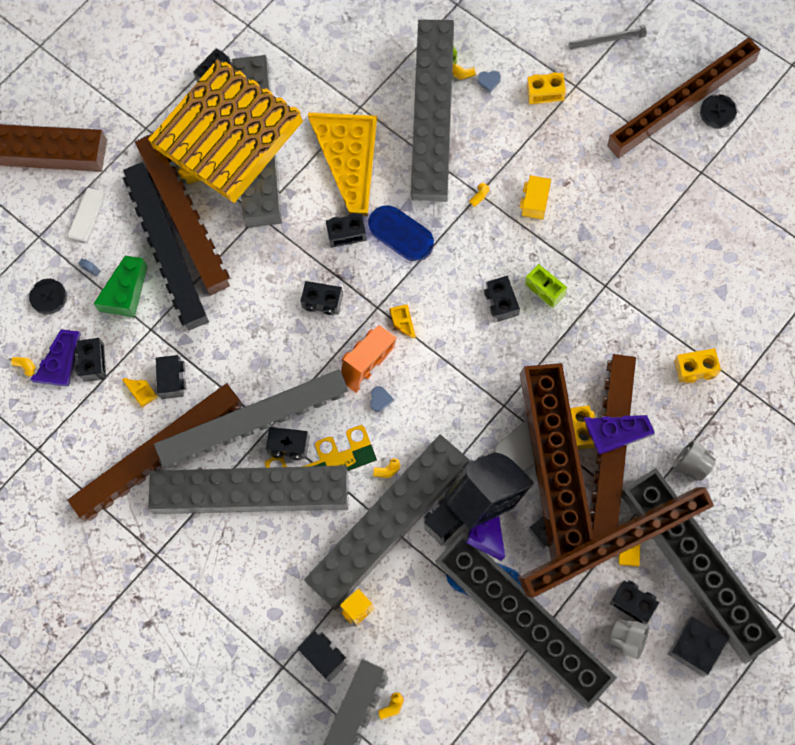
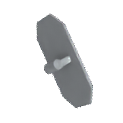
[494,419,535,472]

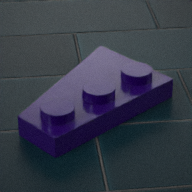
[30,329,81,387]
[583,415,655,455]
[466,516,505,561]

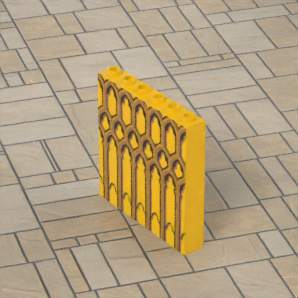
[148,59,303,203]

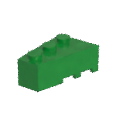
[93,255,148,318]

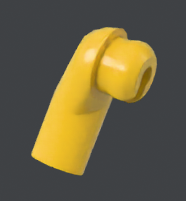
[453,63,476,80]
[469,182,490,207]
[11,357,36,376]
[373,458,401,478]
[378,692,404,720]

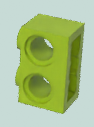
[525,264,567,308]

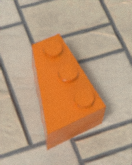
[341,325,397,393]

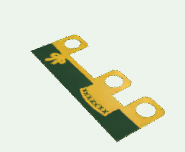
[265,425,377,471]

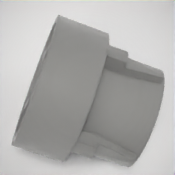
[673,440,716,481]
[610,619,649,660]

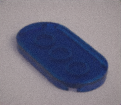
[368,205,434,261]

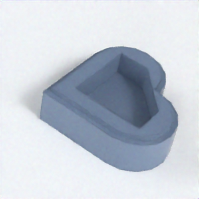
[478,71,501,93]
[78,258,101,276]
[370,386,394,412]

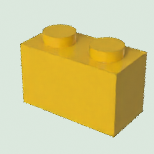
[519,175,551,220]

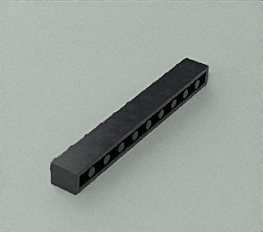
[122,162,209,331]

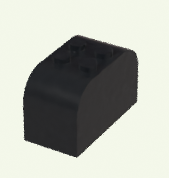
[445,453,534,530]

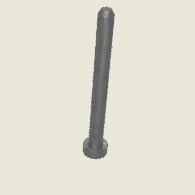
[568,25,647,48]

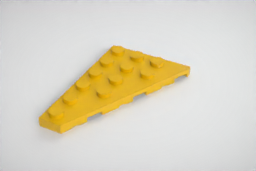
[308,112,377,216]

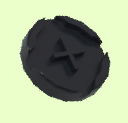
[700,94,737,129]
[29,278,67,315]

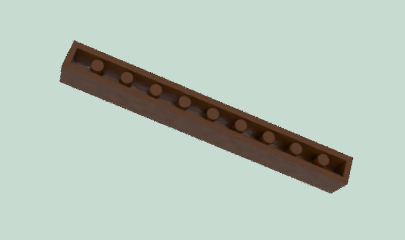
[607,37,761,159]
[134,133,231,296]
[590,354,636,539]
[67,383,243,522]
[518,487,714,598]

